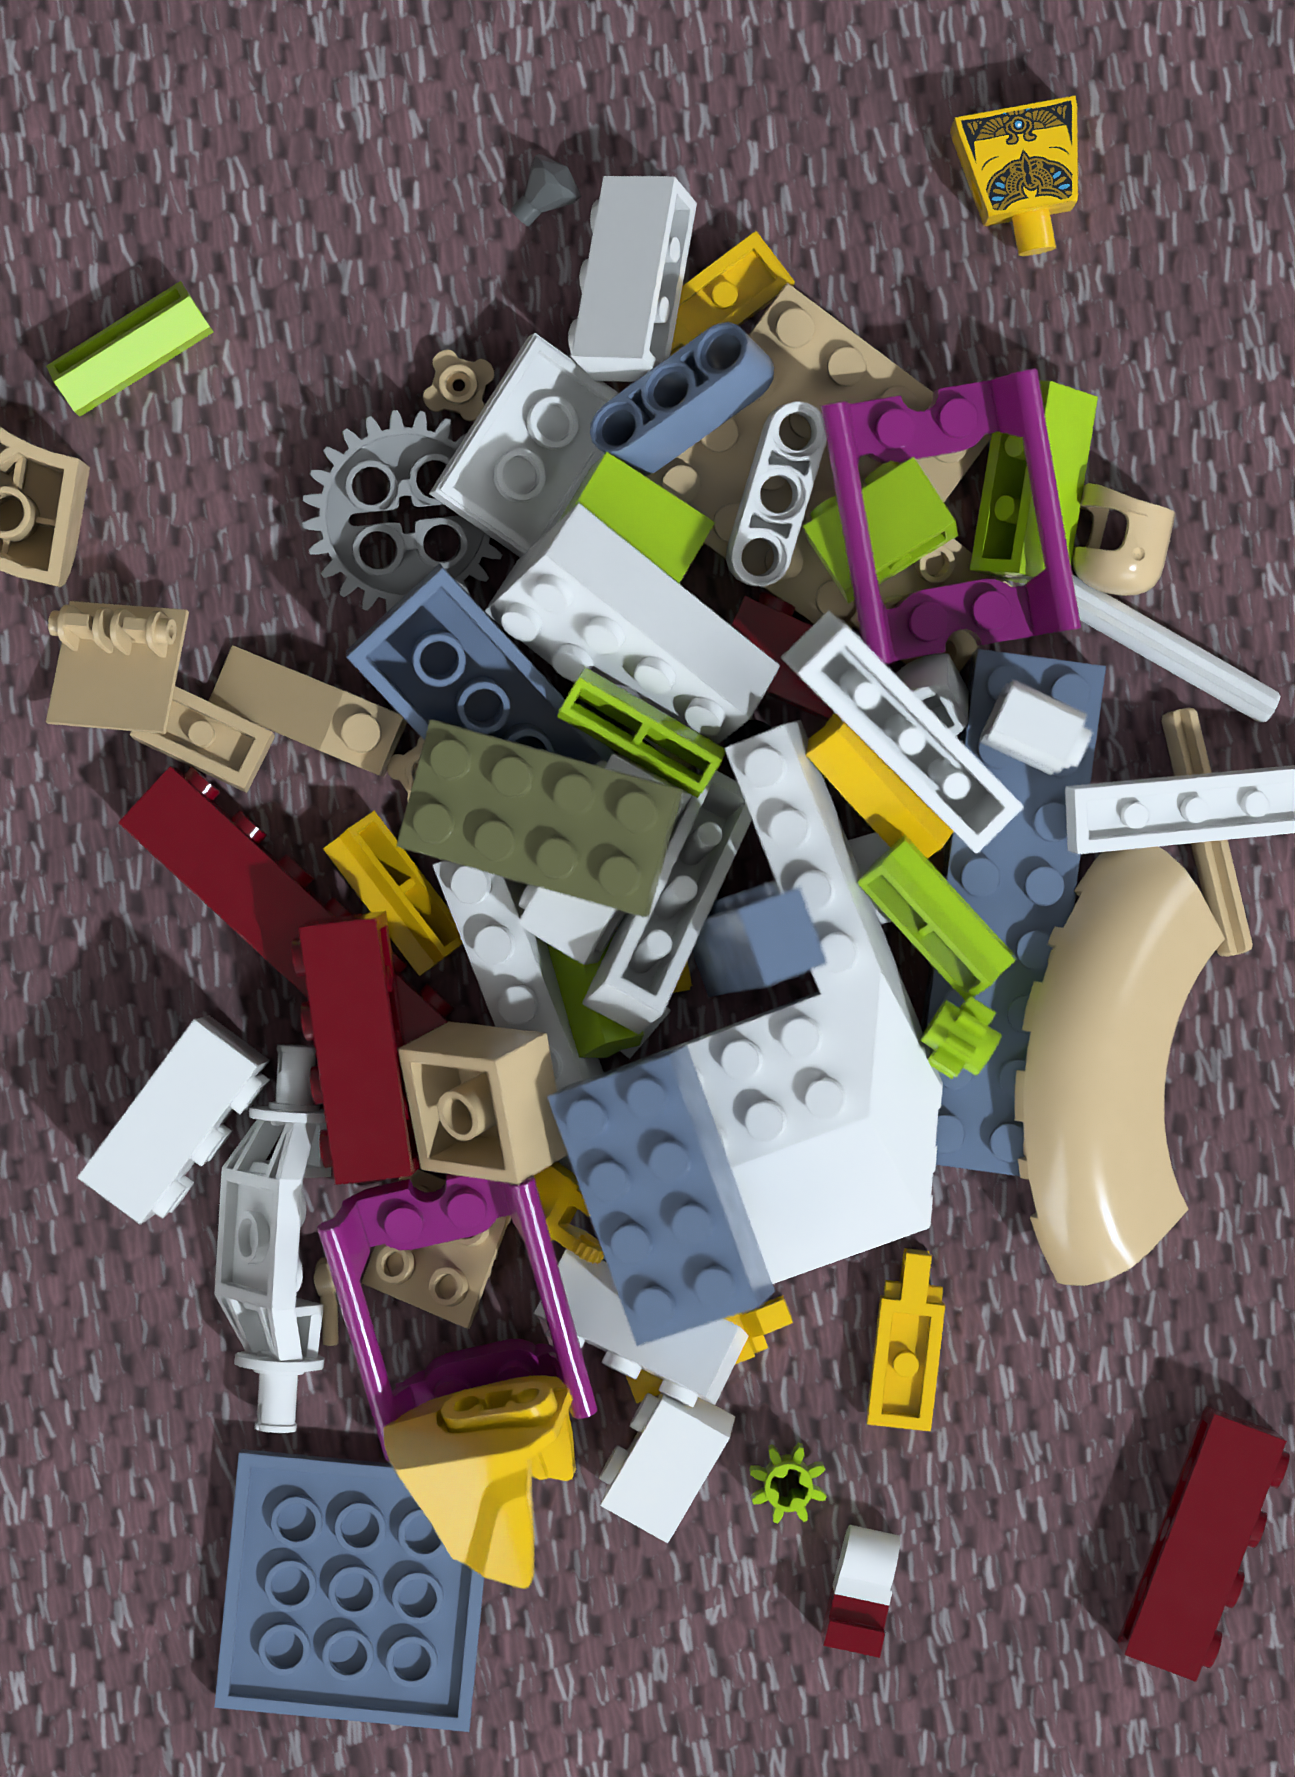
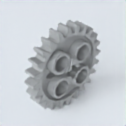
[302,410,502,612]

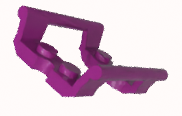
[821,369,1081,664]
[317,1174,598,1461]

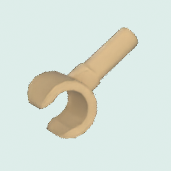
[314,1257,339,1346]

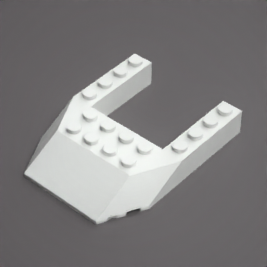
[433,720,943,1284]

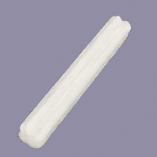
[1072,574,1281,722]

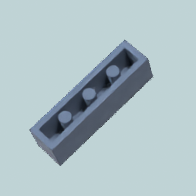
[692,881,827,997]

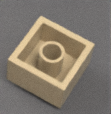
[398,1022,568,1184]

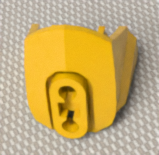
[383,1375,576,1589]

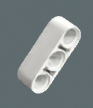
[726,402,827,586]

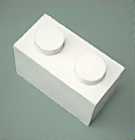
[599,1392,735,1543]

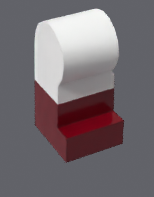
[821,1525,900,1658]

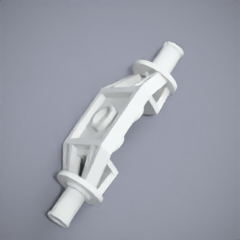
[214,1044,331,1433]

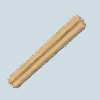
[1161,708,1253,957]

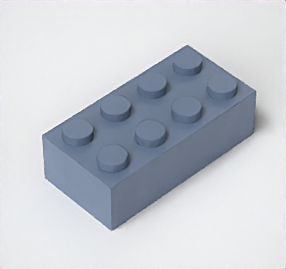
[346,563,616,765]
[548,1045,775,1346]

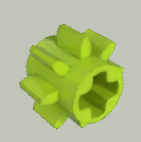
[920,996,1002,1079]
[749,1443,827,1524]

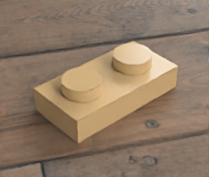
[130,686,275,793]

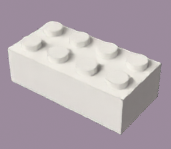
[484,503,780,768]

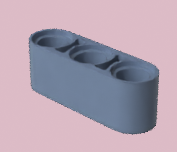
[590,322,775,477]

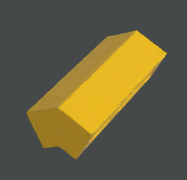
[806,713,954,859]
[323,810,463,976]

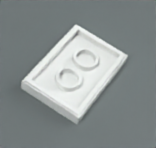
[429,333,619,558]

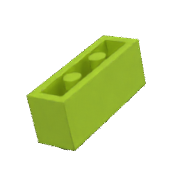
[970,380,1098,584]

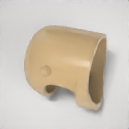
[1072,483,1176,596]

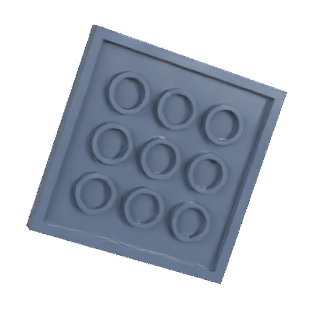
[214,1449,485,1732]

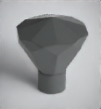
[511,154,582,226]

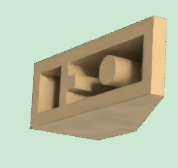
[209,645,407,777]

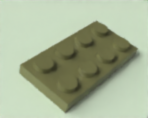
[396,720,684,917]

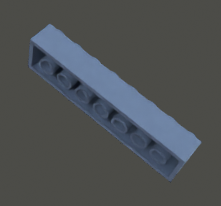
[921,649,1106,1176]

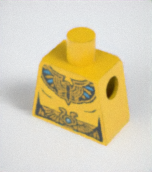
[950,96,1078,256]

